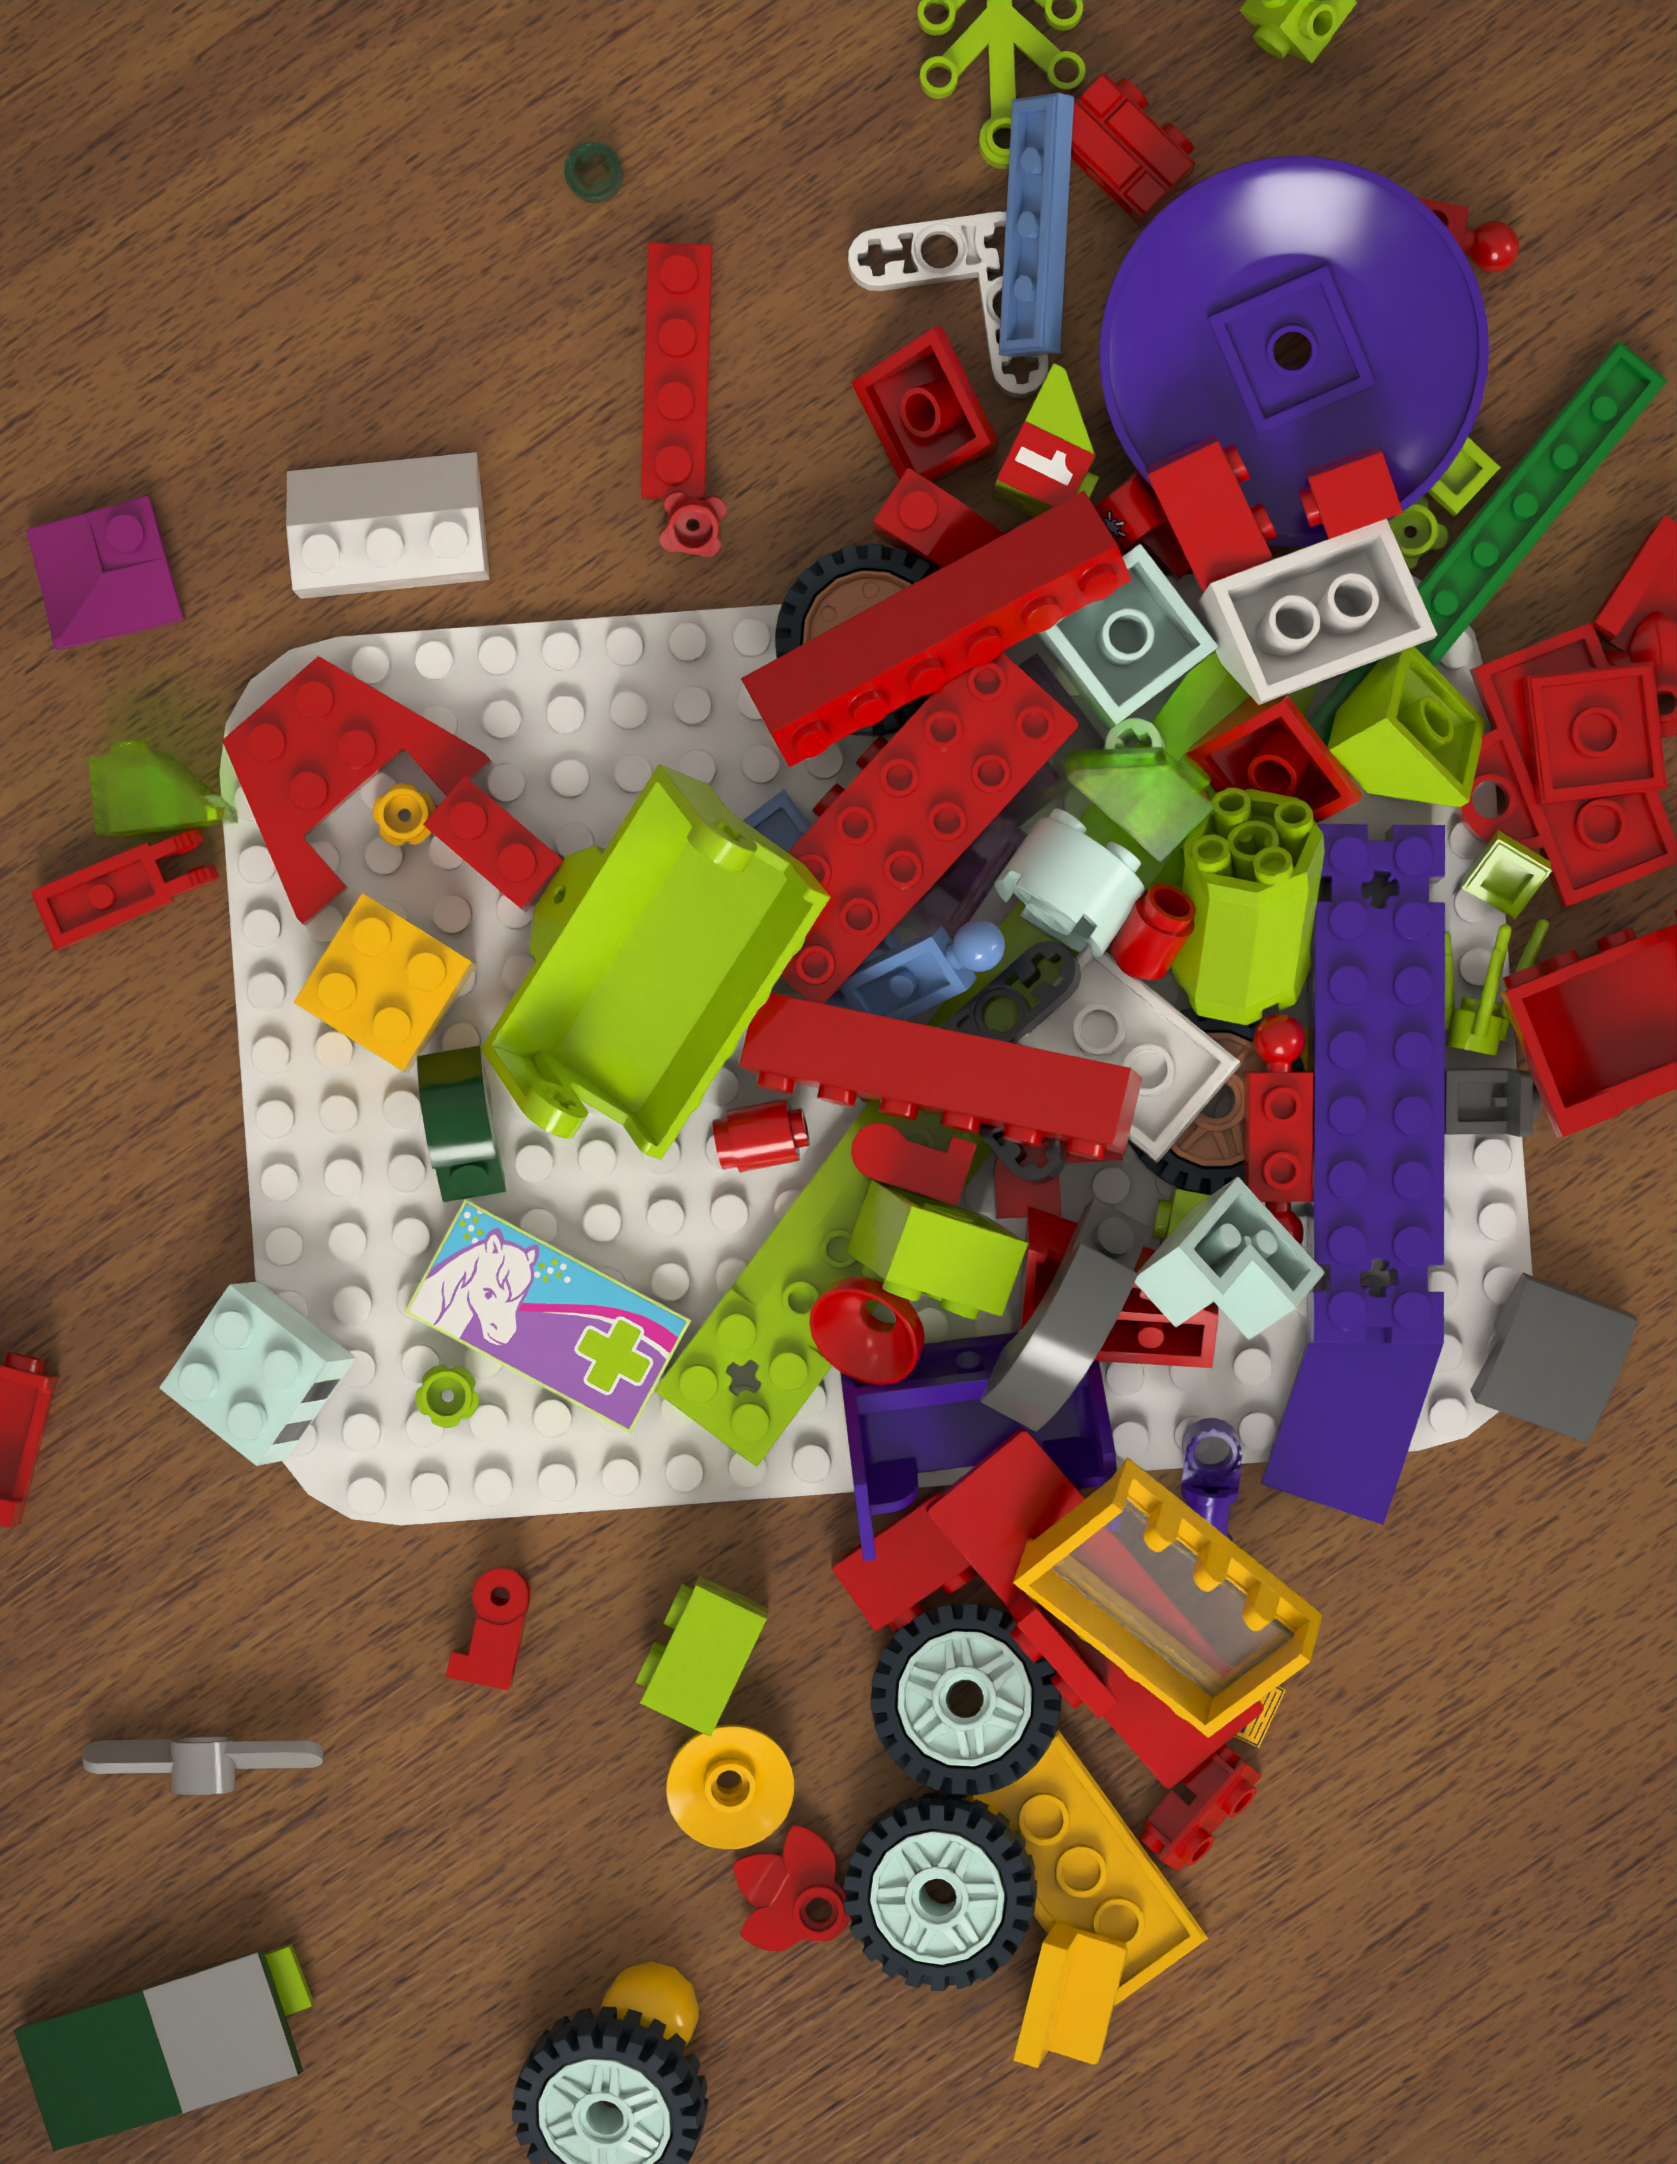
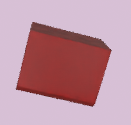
[851,325,998,484]
[1186,694,1363,823]

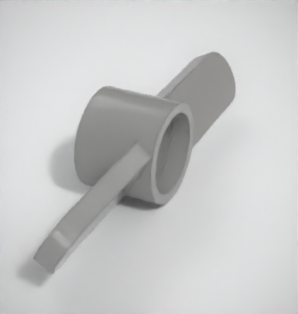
[82,1736,324,1795]

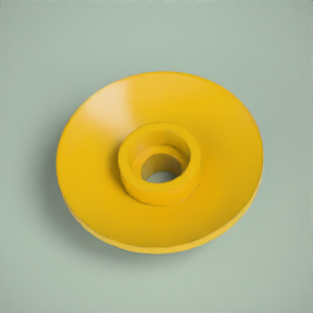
[666,1724,794,1849]

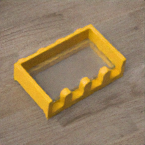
[1013,1457,1323,1738]

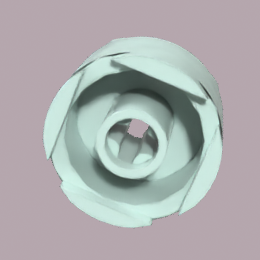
[994,808,1145,958]

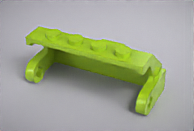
[481,764,830,1160]

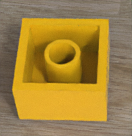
[293,893,477,1073]

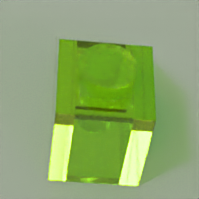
[88,741,238,837]
[1062,747,1215,862]

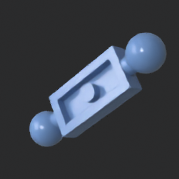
[825,920,1005,1020]

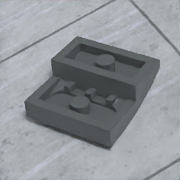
[1470,1273,1637,1443]

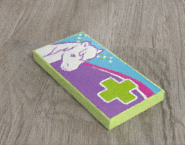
[404,1199,691,1434]

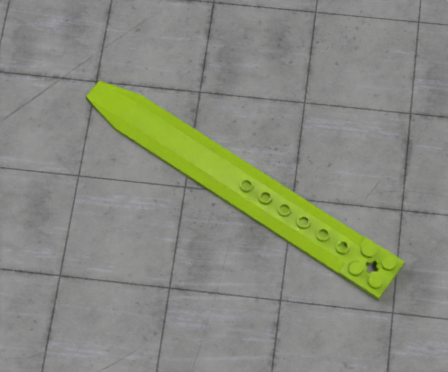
[654,651,1319,1467]

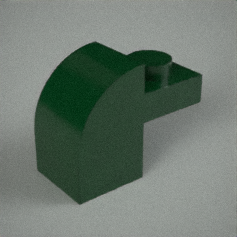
[417,1045,506,1203]

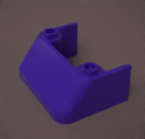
[840,1332,1122,1561]

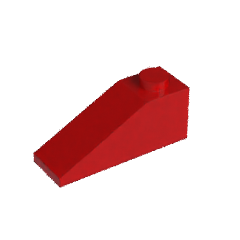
[873,467,1035,636]

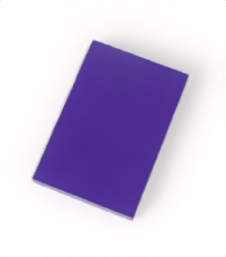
[1260,1327,1443,1525]

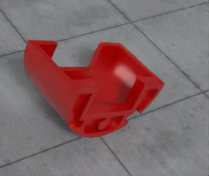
[1500,910,1677,1138]

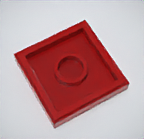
[1522,661,1668,805]

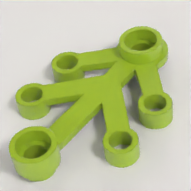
[917,0,1086,169]

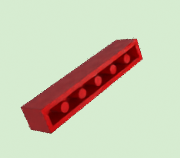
[741,491,1132,768]
[739,993,1142,1160]

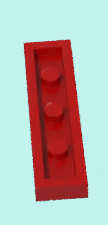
[641,243,713,500]

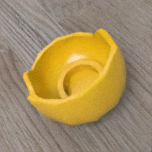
[600,1961,699,2047]

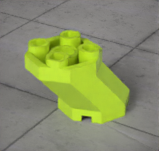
[1171,788,1325,1025]

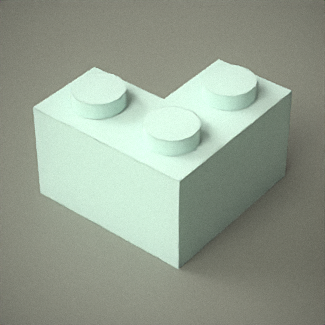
[1135,1177,1325,1340]

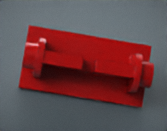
[1138,1744,1262,1872]

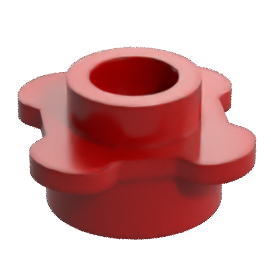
[659,490,727,558]

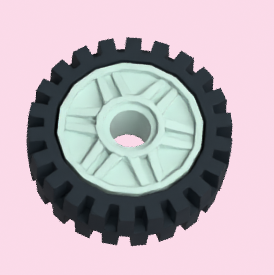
[870,1603,1062,1795]
[844,1792,1037,1991]
[512,2006,709,2164]

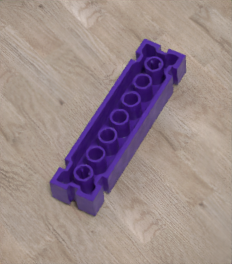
[1307,824,1445,1344]

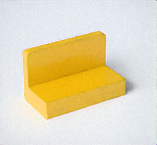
[1013,1922,1128,2068]

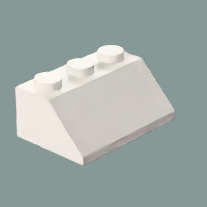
[286,452,490,599]
[1196,519,1437,705]

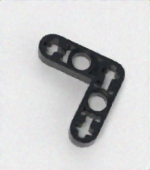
[939,941,1081,1185]

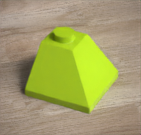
[1327,646,1486,808]

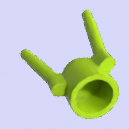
[1445,919,1549,1056]

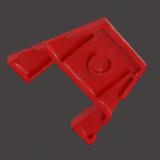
[222,656,492,926]

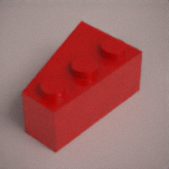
[1018,1206,1219,1368]

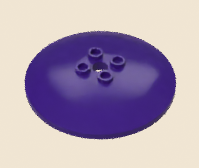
[1099,155,1489,547]

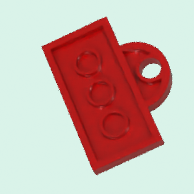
[1455,622,1677,908]

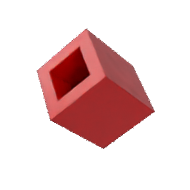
[1298,445,1403,539]

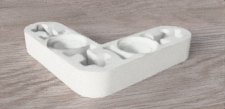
[848,211,1049,399]

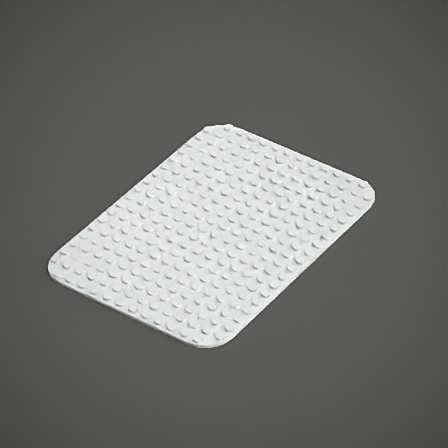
[219,574,1533,1525]

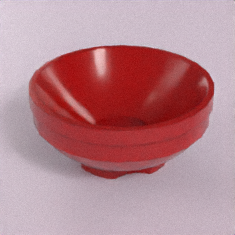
[809,1277,925,1385]

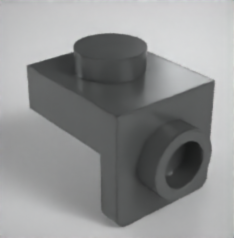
[1445,1068,1541,1137]

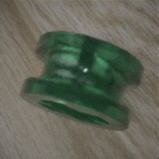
[564,142,624,204]

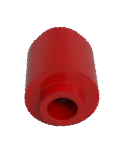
[1110,884,1196,980]
[712,1098,810,1173]

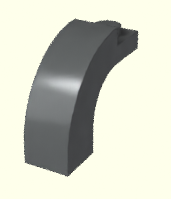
[980,1198,1151,1432]

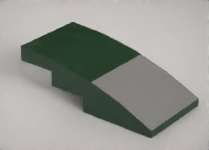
[14,1949,304,2152]

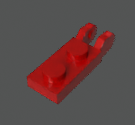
[30,828,220,951]

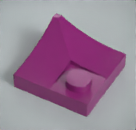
[26,496,186,651]

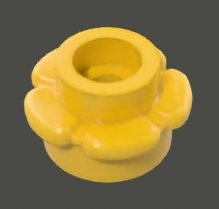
[373,783,436,846]

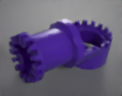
[1178,1418,1242,1549]

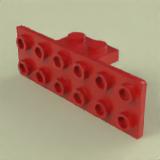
[780,652,1078,1004]
[926,1428,1264,1789]

